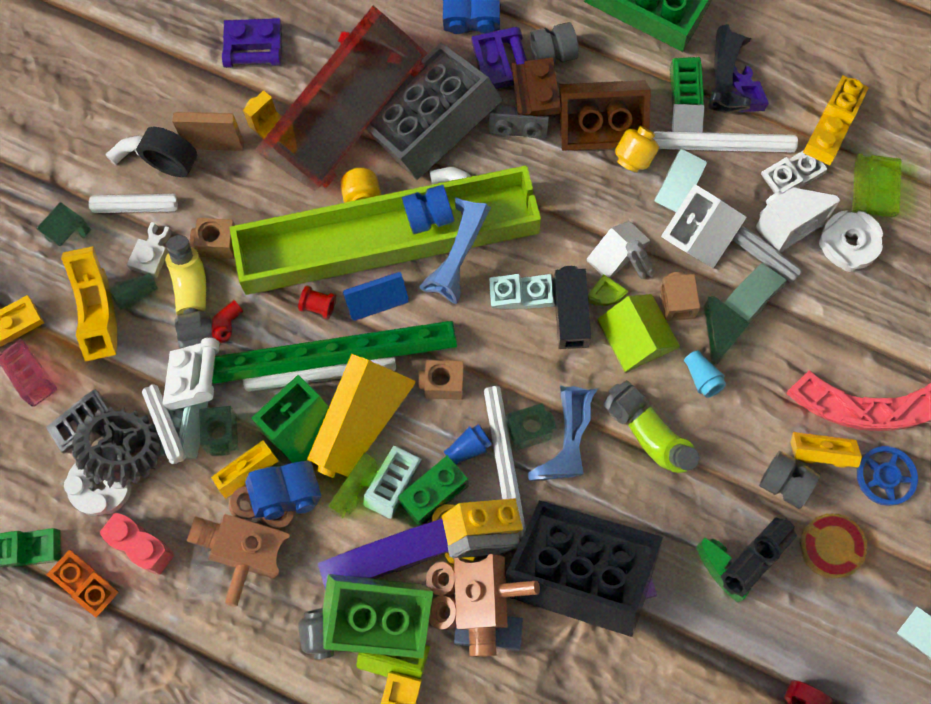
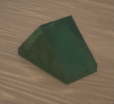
[703,296,750,365]

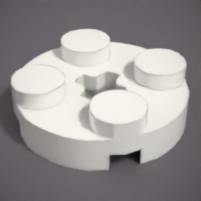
[819,210,883,272]
[64,463,132,516]

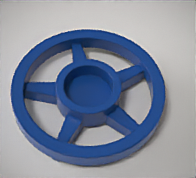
[856,446,918,506]

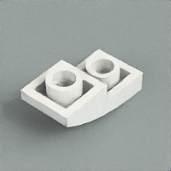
[761,150,827,193]

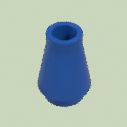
[444,424,492,465]

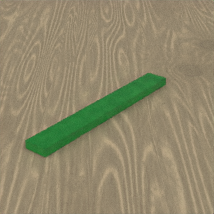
[212,321,457,384]

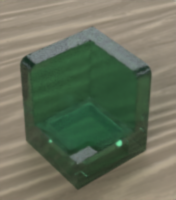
[36,202,91,246]

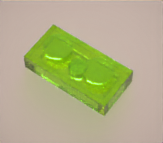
[328,453,378,518]

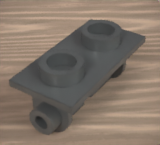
[489,105,549,138]

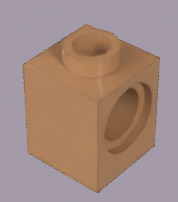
[190,218,235,259]
[660,272,700,321]
[419,360,464,400]

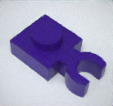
[732,66,769,112]

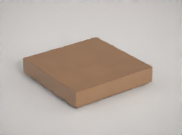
[172,112,244,151]

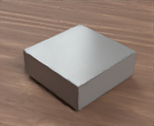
[672,104,704,132]

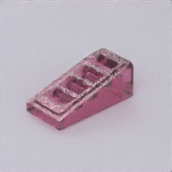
[0,339,57,407]

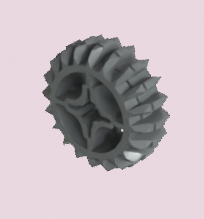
[72,406,161,488]

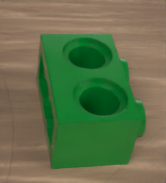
[398,455,469,526]

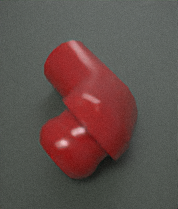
[211,300,243,343]

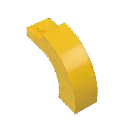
[61,246,118,361]

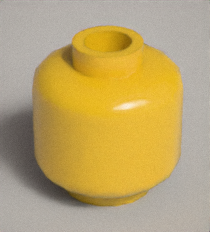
[615,126,659,173]
[340,167,381,203]

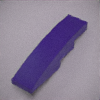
[318,519,449,590]

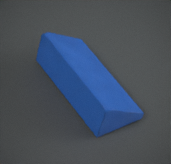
[343,272,409,321]

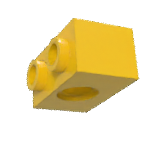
[442,498,523,546]

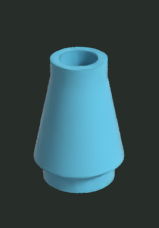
[684,350,726,398]

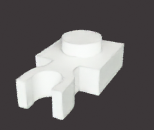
[127,222,172,278]

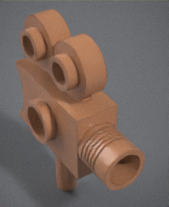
[187,486,294,607]
[426,554,540,657]

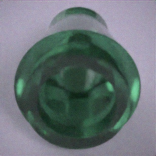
[109,273,158,310]

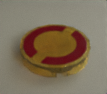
[800,513,867,579]

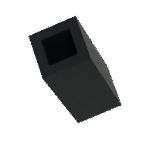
[553,266,591,349]

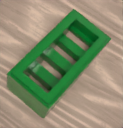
[669,57,704,119]

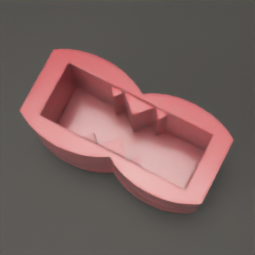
[100,513,174,575]

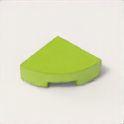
[588,274,628,306]

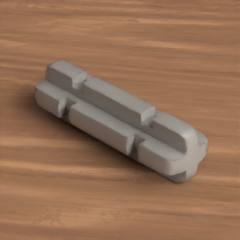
[625,240,655,279]

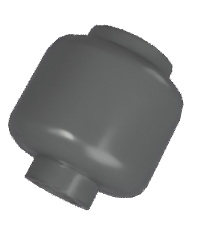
[298,608,334,660]

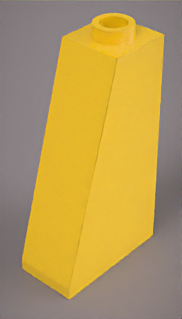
[307,354,416,478]

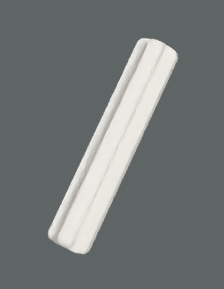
[89,194,178,213]
[142,384,186,464]

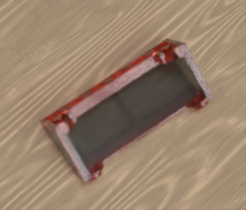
[255,5,427,191]

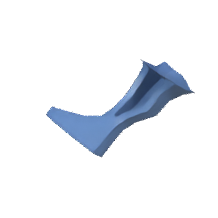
[419,198,491,304]
[528,385,599,481]

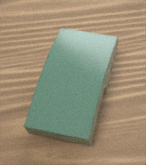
[721,263,787,326]

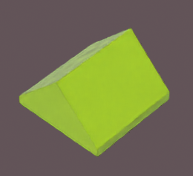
[597,294,680,373]

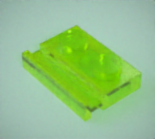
[852,153,902,217]

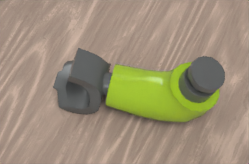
[603,380,699,473]

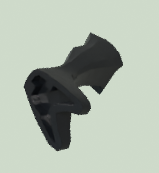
[708,24,752,113]

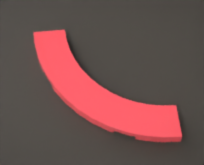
[786,370,931,431]

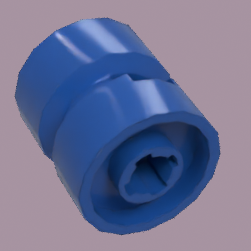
[402,184,455,235]

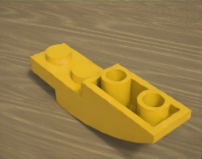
[803,75,869,166]

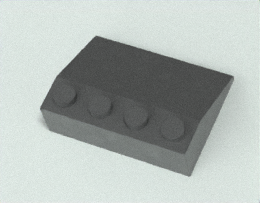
[357,42,503,180]

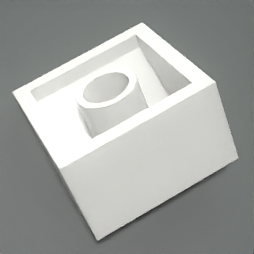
[755,187,840,253]

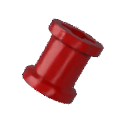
[298,285,336,320]

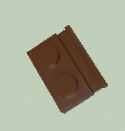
[511,57,561,117]

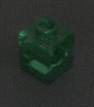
[506,403,556,451]
[199,406,238,456]

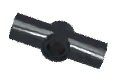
[721,517,797,597]

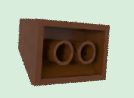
[558,80,651,151]

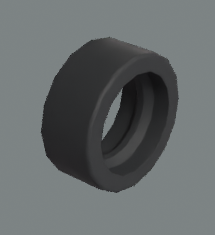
[136,126,198,177]

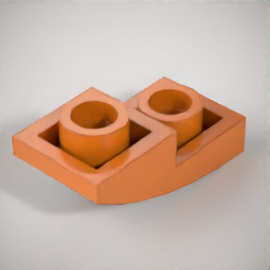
[46,549,119,618]

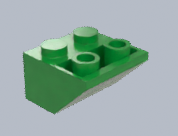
[251,375,329,463]

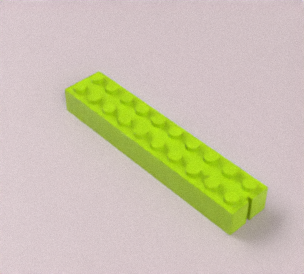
[229,165,541,295]

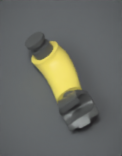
[165,235,213,348]

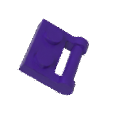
[222,18,282,68]
[471,27,527,89]

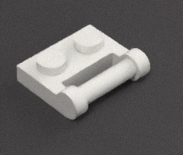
[162,338,220,410]

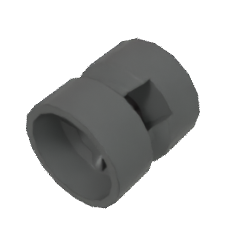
[530,22,579,64]
[759,451,820,509]

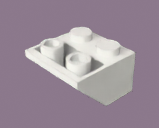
[661,184,747,268]

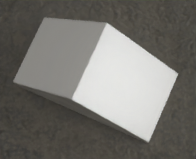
[587,221,650,278]

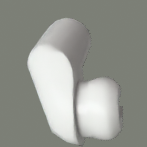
[105,136,142,165]
[429,166,471,185]

